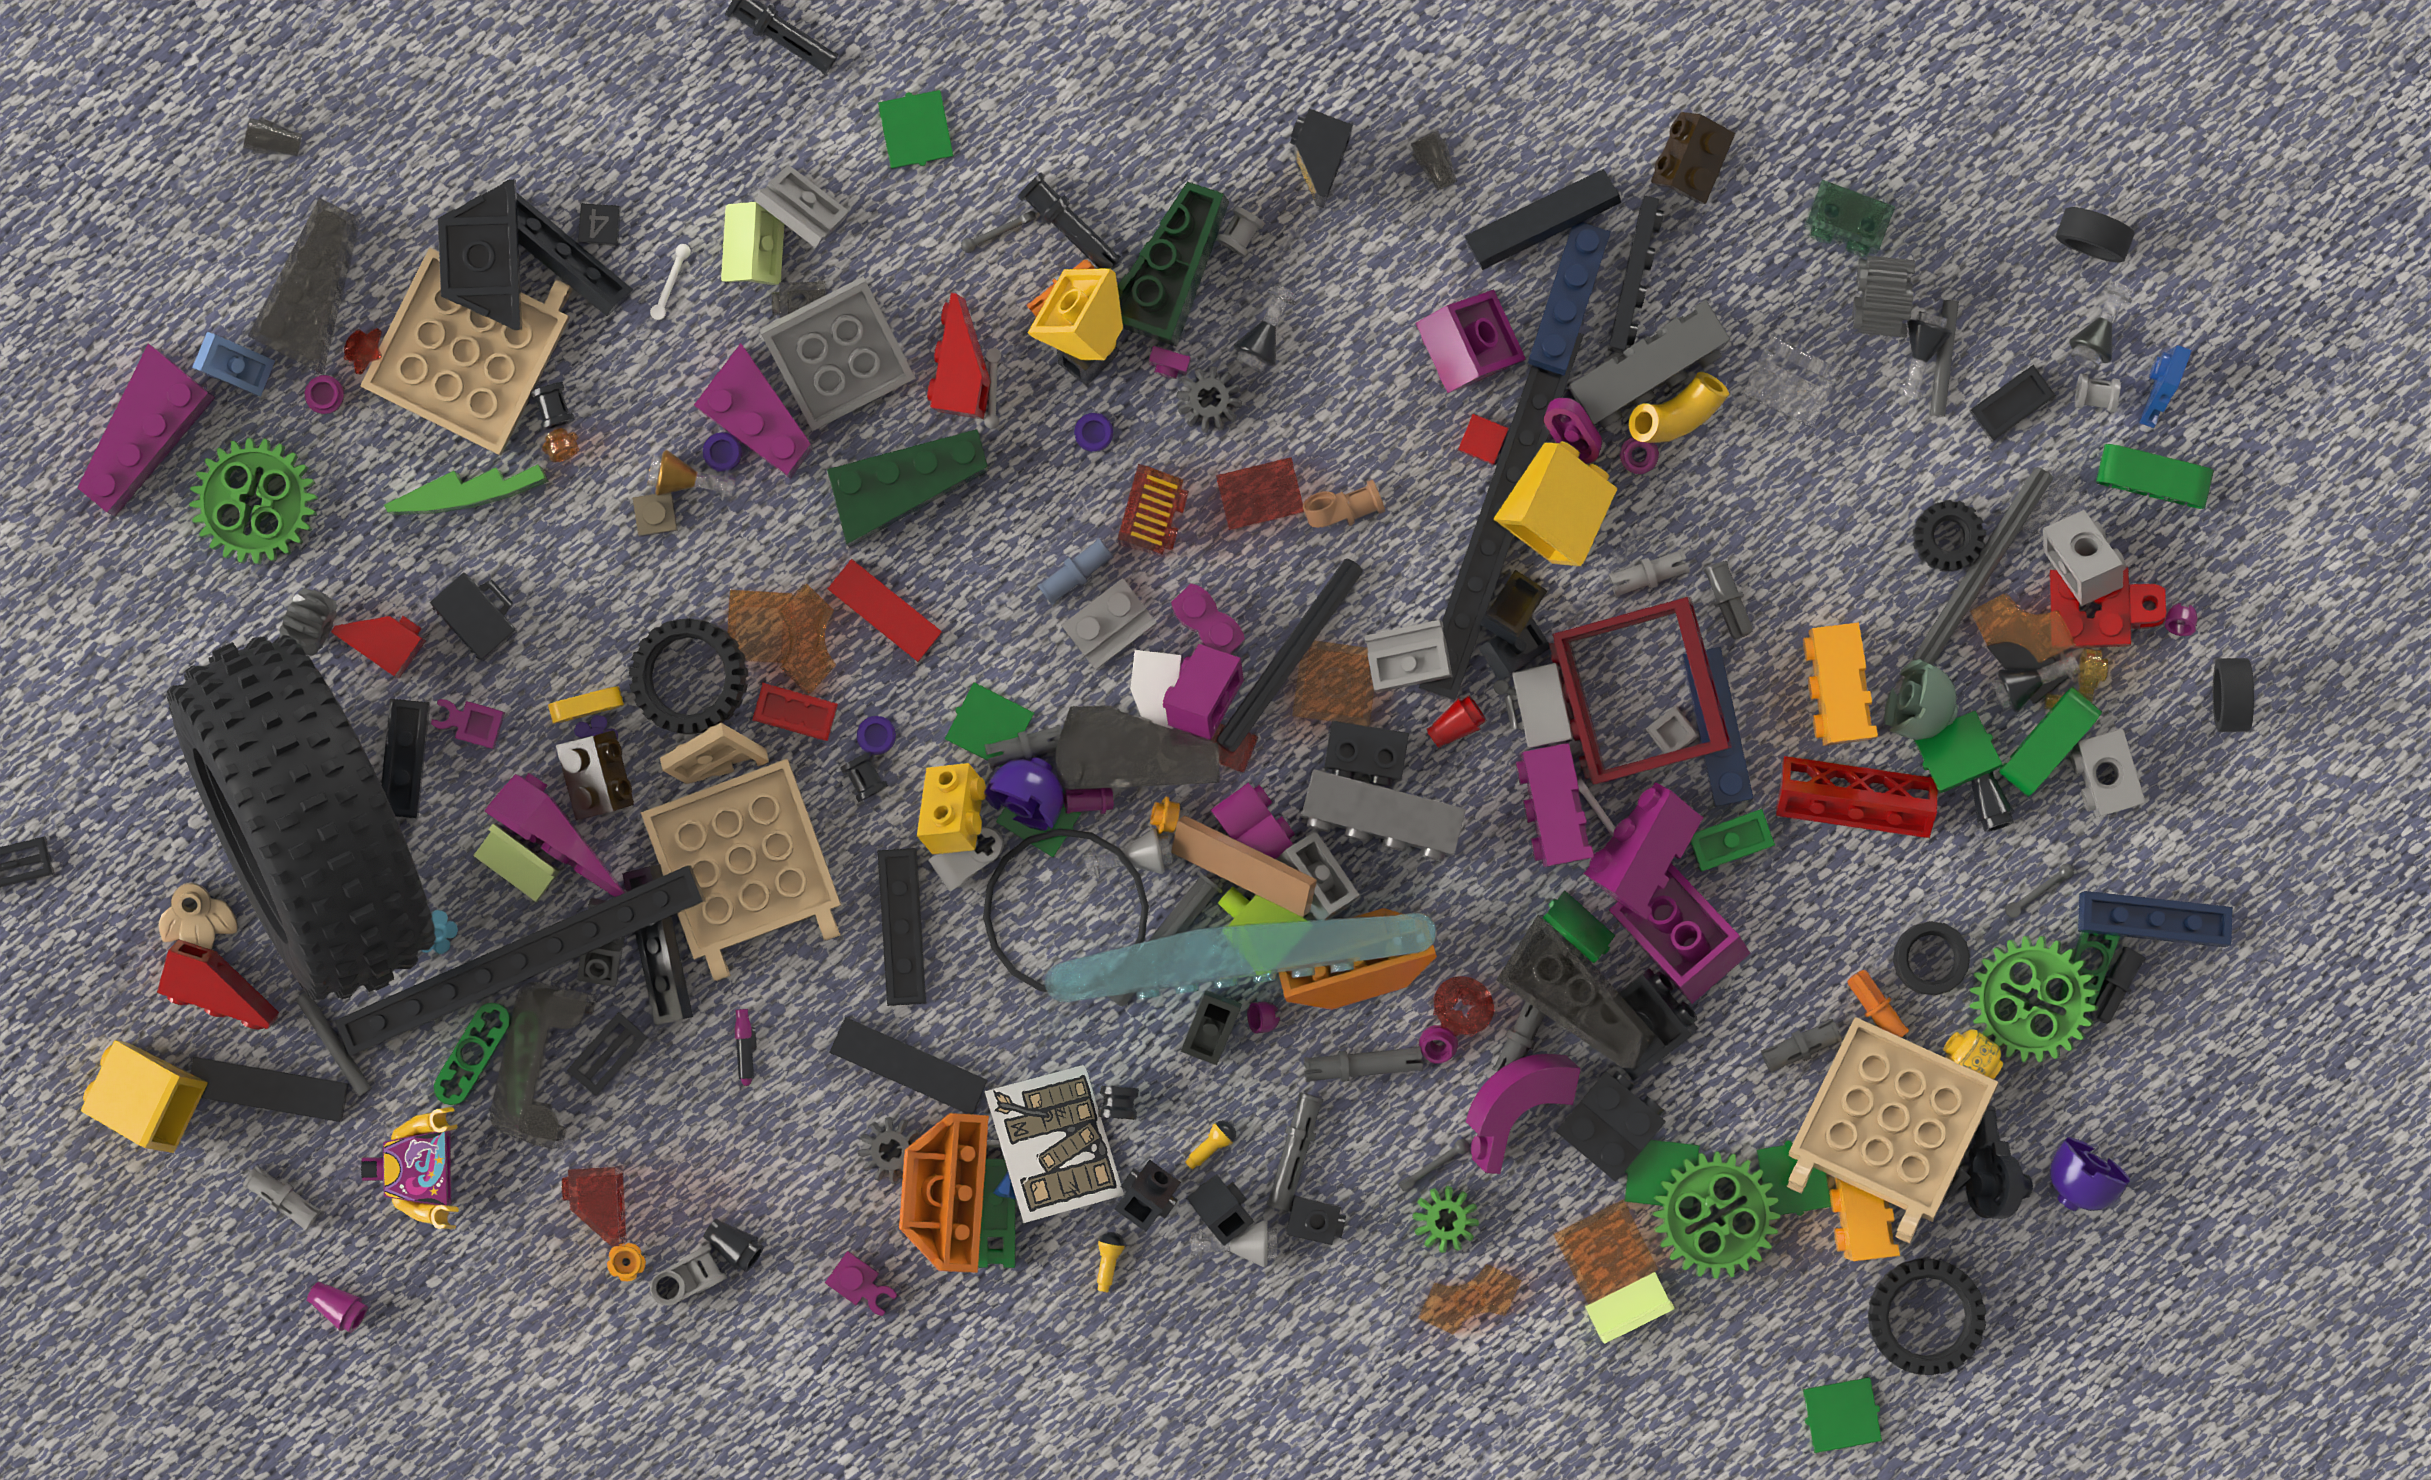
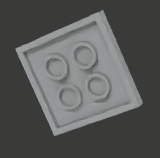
[759,276,916,431]

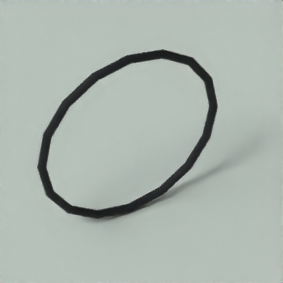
[983,828,1149,996]

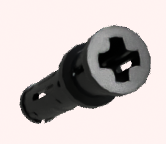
[725,0,839,75]
[1017,172,1121,269]

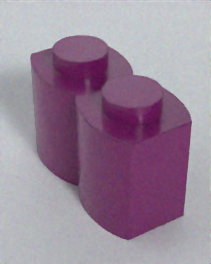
[1171,583,1245,655]
[1210,782,1295,859]

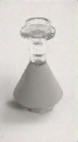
[1084,828,1173,879]
[1191,1220,1277,1267]

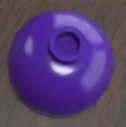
[984,758,1064,831]
[2050,1137,2130,1211]

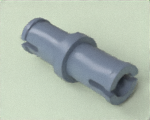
[1037,538,1114,605]

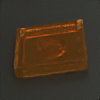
[1292,640,1374,726]
[1553,1199,1658,1305]

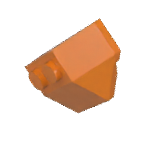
[1277,908,1437,1010]
[899,1113,989,1273]

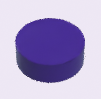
[1074,413,1113,453]
[703,432,742,472]
[857,716,896,755]

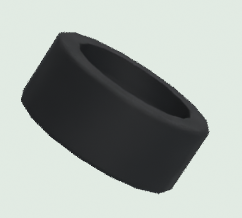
[2056,207,2135,263]
[2213,658,2254,732]
[1893,921,1970,995]

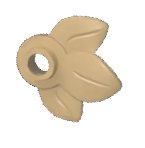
[159,883,238,949]

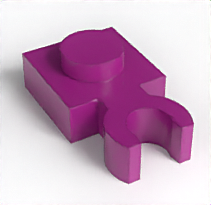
[431,699,505,749]
[825,1251,897,1316]

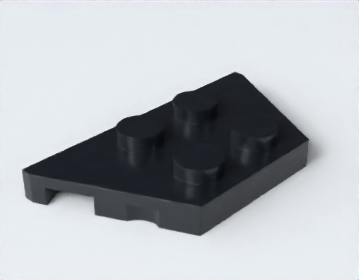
[438,179,522,330]

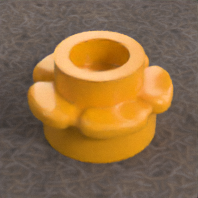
[1150,796,1180,835]
[607,1243,646,1282]

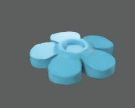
[421,910,458,954]

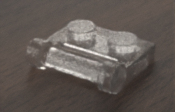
[1742,331,1842,428]

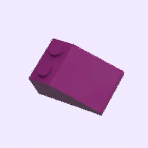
[1609,863,1750,1004]

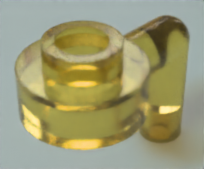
[2044,648,2108,710]

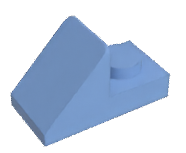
[192,332,275,397]

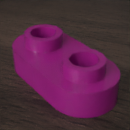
[1544,398,1603,464]

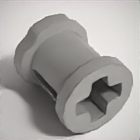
[1216,206,1265,257]
[2075,373,2121,413]

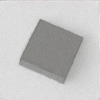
[1645,705,1700,754]

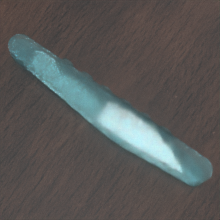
[1045,912,1437,1002]

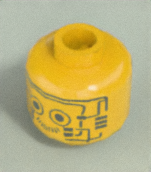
[1943,1029,2003,1080]

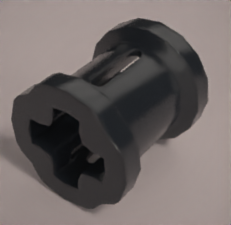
[531,382,575,430]
[840,752,889,802]

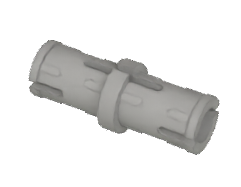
[1608,549,1690,598]
[243,1165,321,1230]

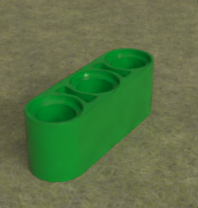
[2096,444,2214,509]
[1998,686,2102,797]

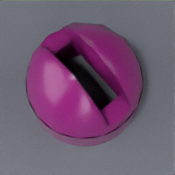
[2165,603,2198,636]
[1247,1001,1280,1034]

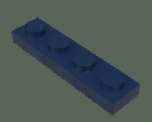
[1527,222,1611,375]
[1682,647,1754,807]
[2078,891,2233,948]

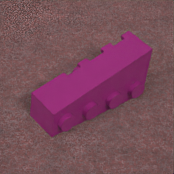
[77,343,215,517]

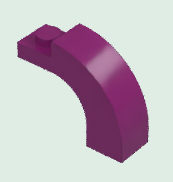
[1466,1054,1581,1174]

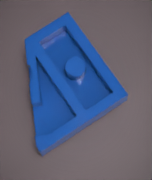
[2139,345,2192,428]

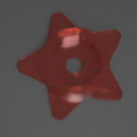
[343,328,382,375]

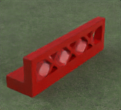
[1776,756,1938,838]

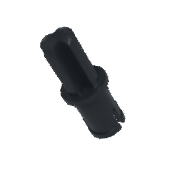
[2090,946,2146,1024]

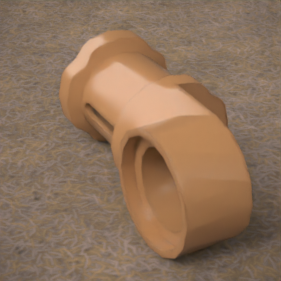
[1303,479,1385,528]

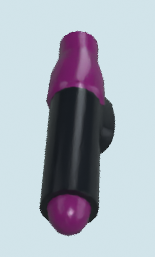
[735,1009,757,1086]

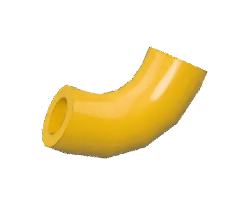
[1629,372,1729,443]

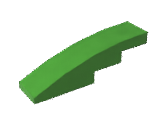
[384,464,549,515]

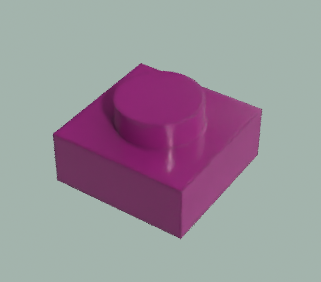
[1149,346,1191,379]

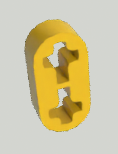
[548,686,624,724]

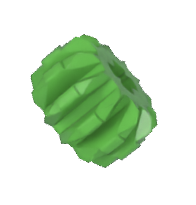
[1412,1186,1479,1253]

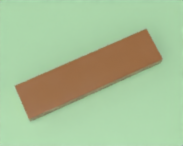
[1171,815,1317,917]

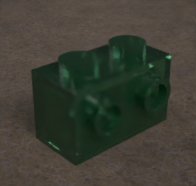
[1803,179,1895,257]

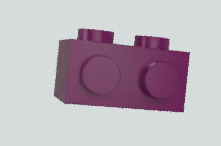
[1163,644,1244,740]

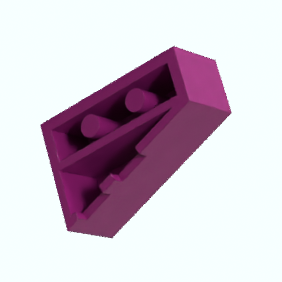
[694,343,814,479]

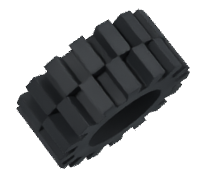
[1912,500,1986,572]

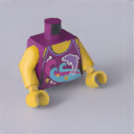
[361,1107,459,1229]

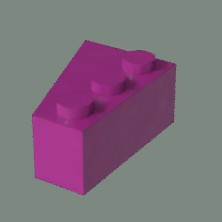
[1516,743,1594,868]
[1583,782,1703,920]

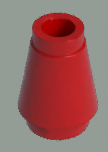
[1426,695,1487,748]

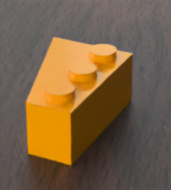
[1803,622,1878,746]
[1830,1177,1900,1261]

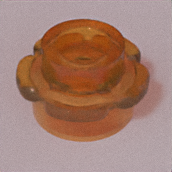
[542,428,579,463]

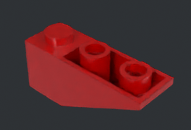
[927,293,991,420]
[157,939,279,1030]

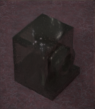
[772,281,828,318]

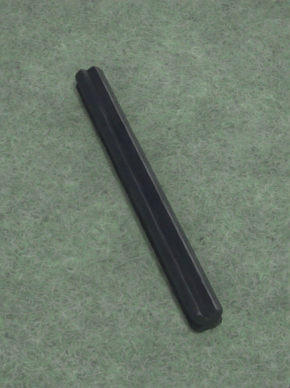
[1216,558,1363,753]

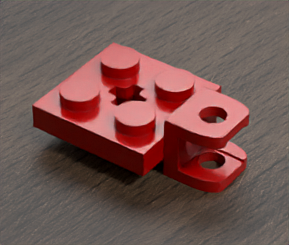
[2050,567,2166,649]

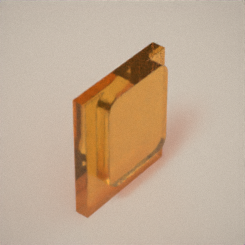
[727,590,793,664]

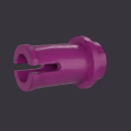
[1064,783,1114,814]

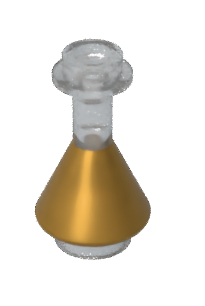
[647,450,736,501]

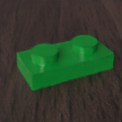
[1690,809,1775,872]

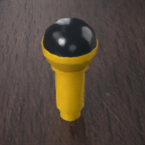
[1185,1120,1236,1170]
[1097,1232,1125,1292]

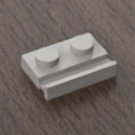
[755,164,849,248]
[1061,578,1157,670]
[1364,620,1453,693]

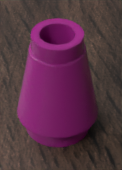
[307,1281,368,1333]

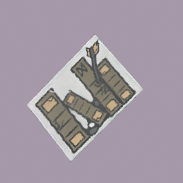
[985,1065,1124,1223]

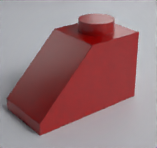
[331,616,426,679]

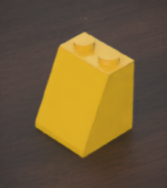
[1494,441,1618,566]
[81,1040,208,1153]

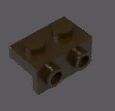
[1651,112,1736,204]
[556,730,634,820]

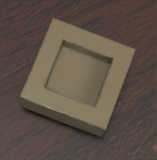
[632,493,678,537]

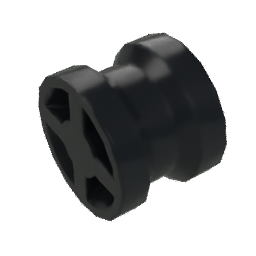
[1098,1085,1139,1120]

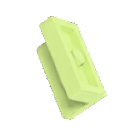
[721,202,784,285]
[473,824,560,902]
[1585,1272,1675,1344]

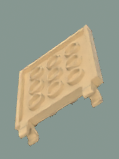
[360,247,573,456]
[641,759,842,981]
[1787,1017,1999,1243]

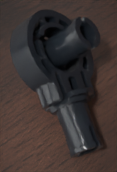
[1966,1106,2033,1219]

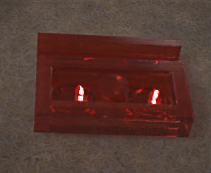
[1216,457,1305,531]

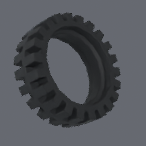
[629,618,749,734]
[1868,1259,1986,1375]

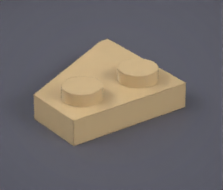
[660,723,769,784]

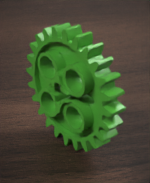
[189,438,318,565]
[1969,935,2098,1062]
[1652,1151,1780,1279]

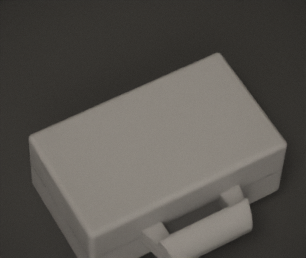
[1505,663,1574,748]

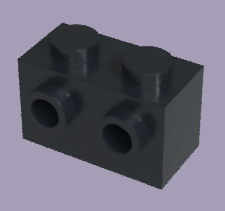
[1324,721,1409,787]

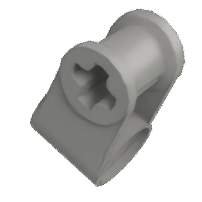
[928,827,1004,892]
[650,1243,728,1306]

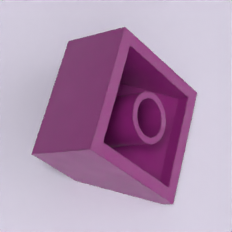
[1415,289,1526,393]

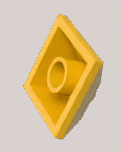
[1028,268,1123,360]

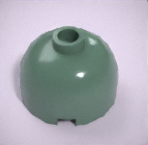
[1884,659,1958,740]

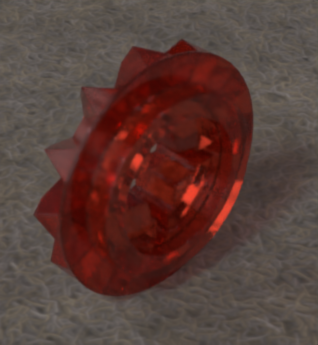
[1432,976,1494,1037]

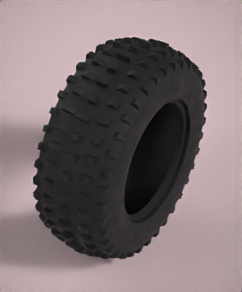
[167,635,436,1000]

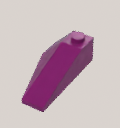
[484,772,626,897]

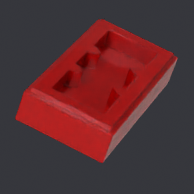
[752,683,839,742]

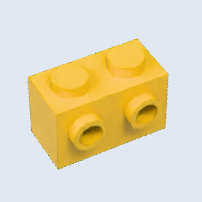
[917,763,986,855]

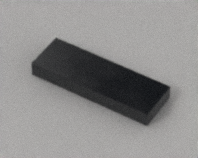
[381,699,430,819]

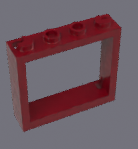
[1549,597,1732,785]

